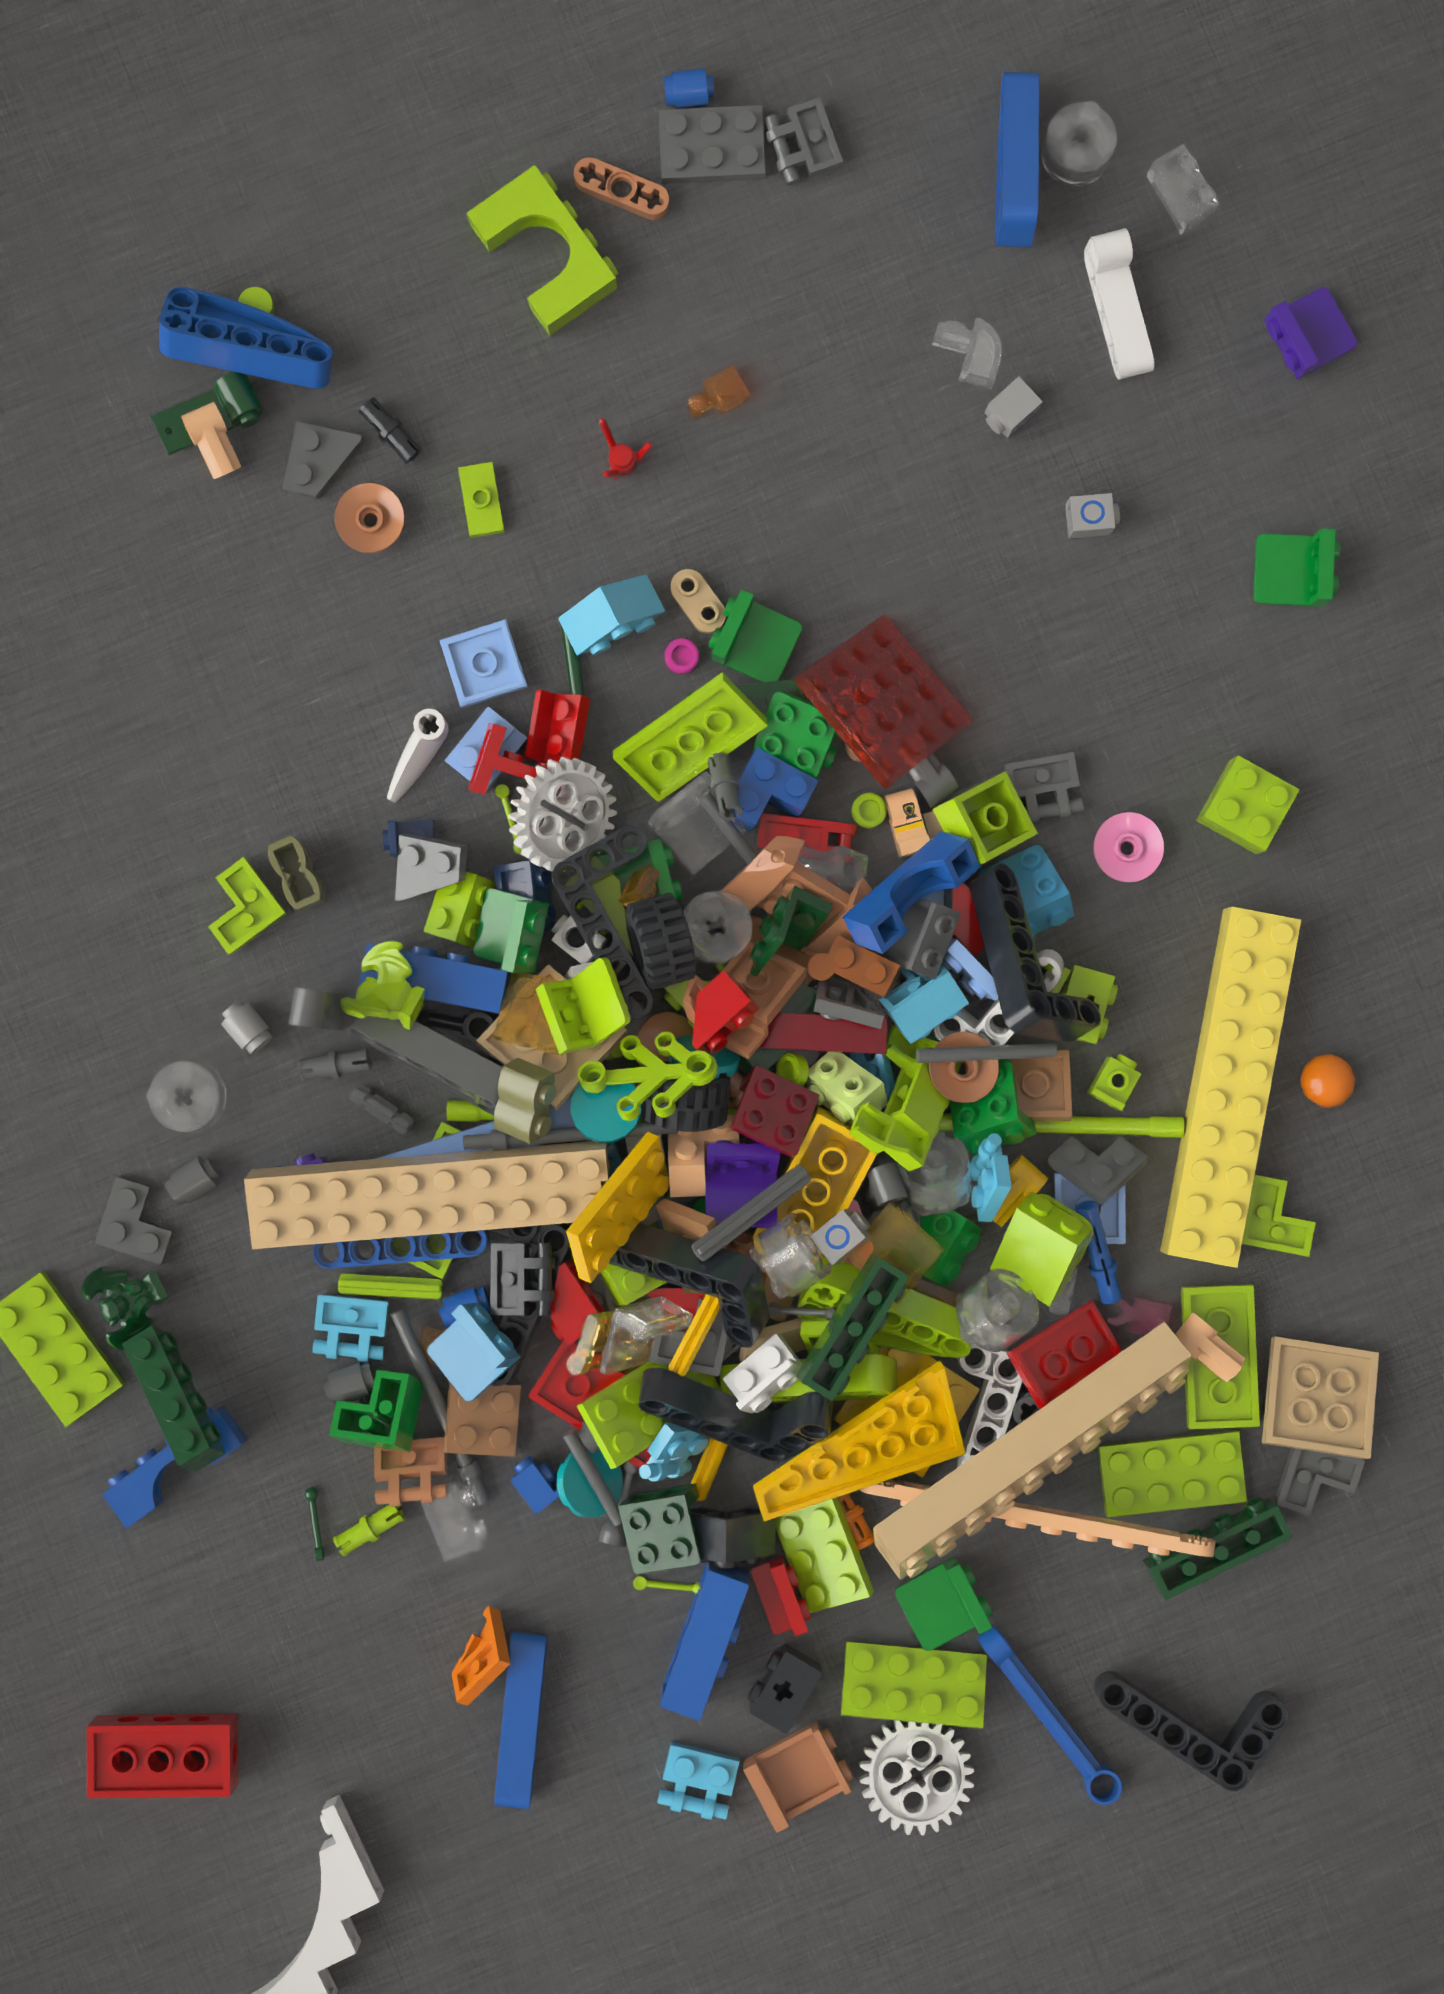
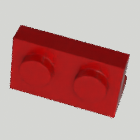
[751,1556,812,1636]

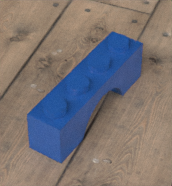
[843,831,981,954]
[102,1406,248,1529]

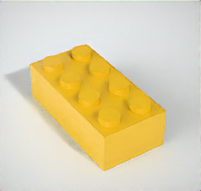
[752,1106,877,1269]

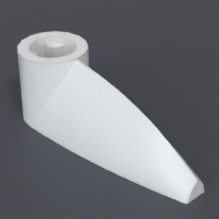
[387,709,449,803]

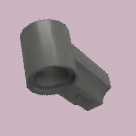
[894,734,959,809]
[861,1162,908,1211]

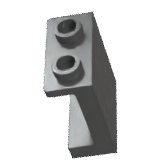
[861,899,961,980]

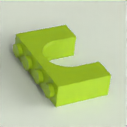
[466,165,618,336]

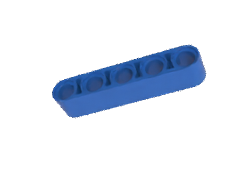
[313,1230,490,1269]
[494,1632,547,1809]

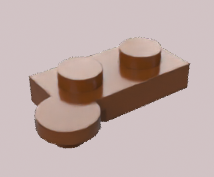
[808,935,902,999]

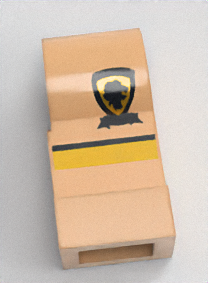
[885,788,930,859]

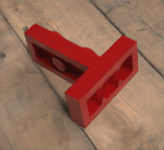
[467,723,561,795]

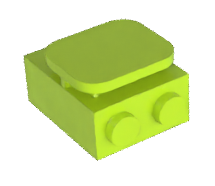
[990,1192,1093,1307]

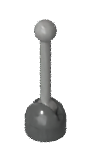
[599,1461,638,1547]

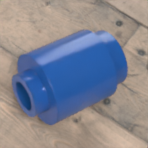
[663,68,715,108]
[439,1286,490,1328]

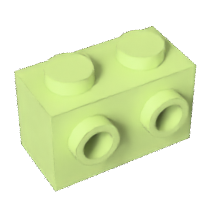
[806,1052,888,1126]

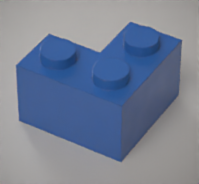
[732,747,819,832]

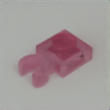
[1106,1297,1172,1336]

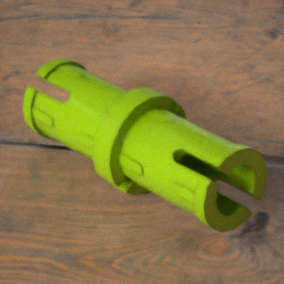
[333,1504,405,1557]

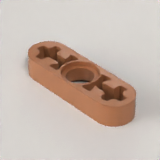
[574,157,669,220]

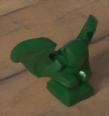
[81,1267,168,1351]

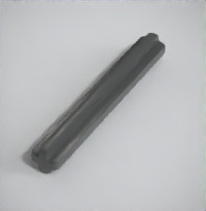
[691,1165,811,1261]

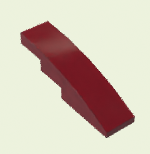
[758,1013,889,1054]

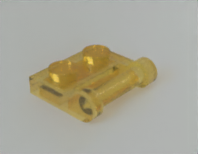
[566,1309,643,1375]

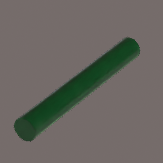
[561,625,588,719]

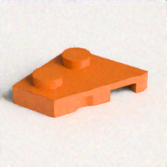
[451,1606,511,1706]

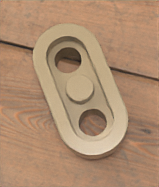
[671,569,726,634]

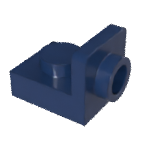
[383,819,435,858]

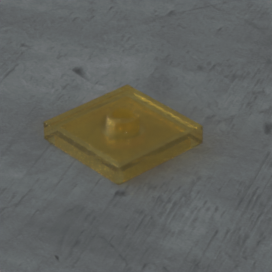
[847,1202,945,1304]

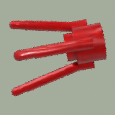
[599,418,652,481]

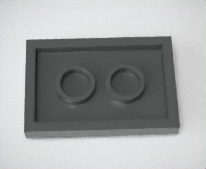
[658,105,765,183]

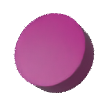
[665,638,700,675]

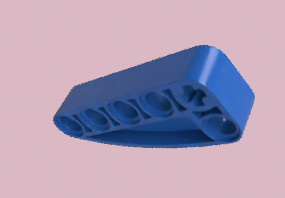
[995,71,1039,248]
[159,287,333,389]

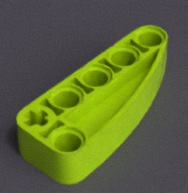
[797,1257,976,1358]
[720,1354,898,1403]

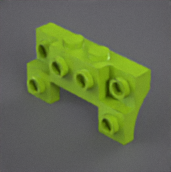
[849,1025,962,1171]

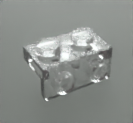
[420,1479,488,1562]

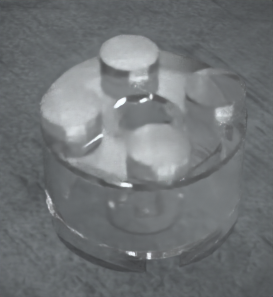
[1042,101,1117,187]
[684,891,752,965]
[147,1061,227,1132]
[897,1132,972,1216]
[749,1213,831,1299]
[956,1269,1039,1352]

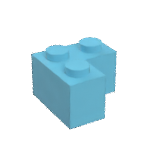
[558,574,665,656]
[879,964,969,1044]

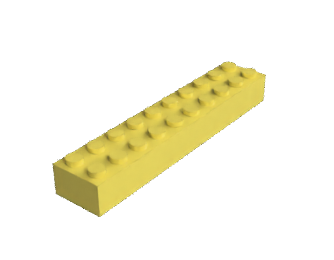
[1160,907,1301,1268]

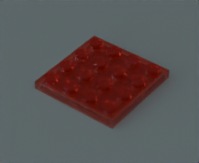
[793,614,974,790]

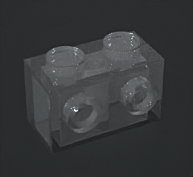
[1146,144,1219,235]

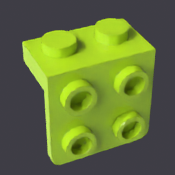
[536,957,630,1055]

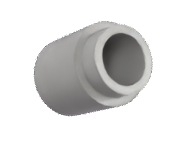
[221,1001,273,1055]

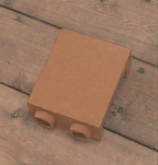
[743,1721,854,1833]

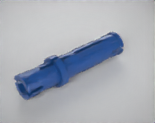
[1075,1200,1123,1304]

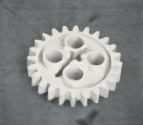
[508,757,617,872]
[859,1721,974,1835]

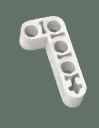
[1084,228,1154,380]
[934,949,1064,1046]
[957,1339,1022,1468]

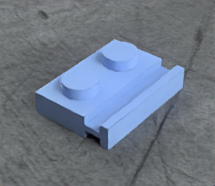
[444,707,528,792]

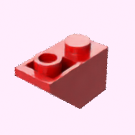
[692,970,760,1054]

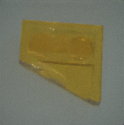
[493,973,559,1055]

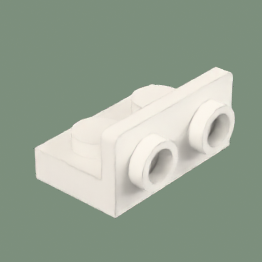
[723,1333,803,1414]

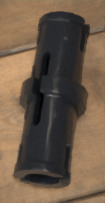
[358,397,422,464]

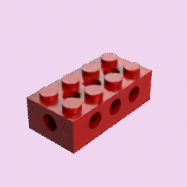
[87,1713,238,1798]

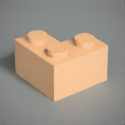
[668,1115,740,1197]

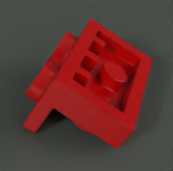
[525,690,590,764]

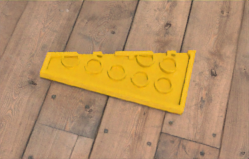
[753,1361,966,1521]

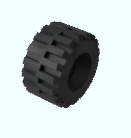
[625,892,696,990]
[641,1061,731,1132]

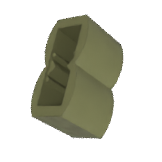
[268,835,327,913]
[494,1058,556,1144]

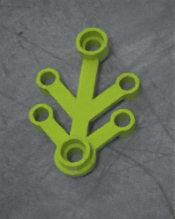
[577,1032,718,1121]

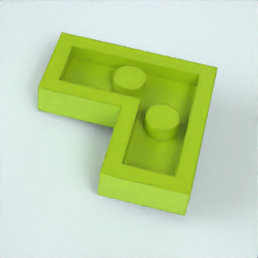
[208,857,287,955]
[1242,1175,1316,1257]

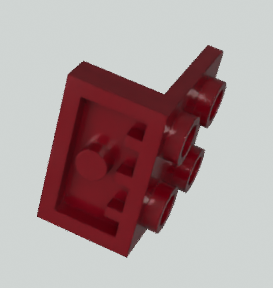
[731,1065,820,1158]

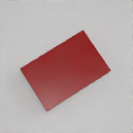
[1006,1300,1123,1410]

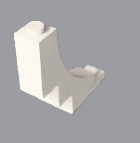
[251,1795,384,1994]

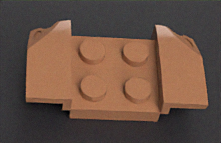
[720,836,872,954]
[683,915,817,1059]

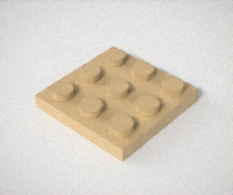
[476,965,628,1111]
[1262,1337,1379,1460]

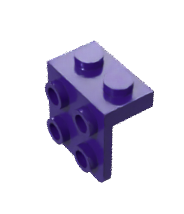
[1264,287,1357,380]
[705,1140,780,1228]

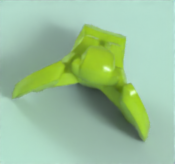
[340,941,425,1030]

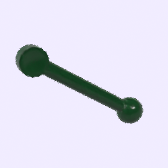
[304,1487,325,1561]

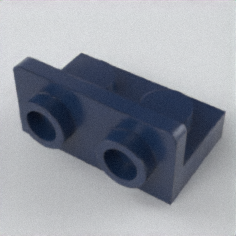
[494,860,556,931]

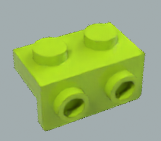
[423,872,496,948]

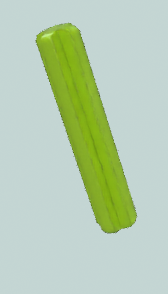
[338,1273,443,1300]

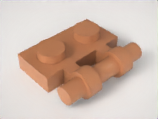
[374,1437,448,1507]

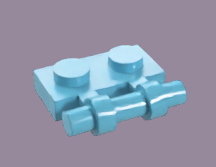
[969,1133,1012,1222]
[313,1293,390,1362]
[639,1423,709,1481]
[657,1741,740,1820]

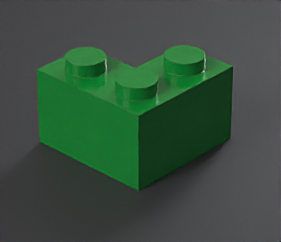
[329,1370,423,1452]

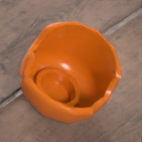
[1300,1054,1356,1108]

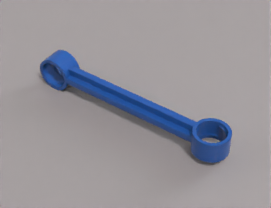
[977,1624,1122,1806]

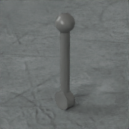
[768,1302,837,1320]

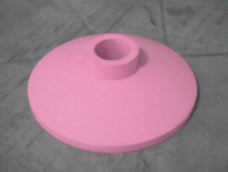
[1093,812,1164,882]

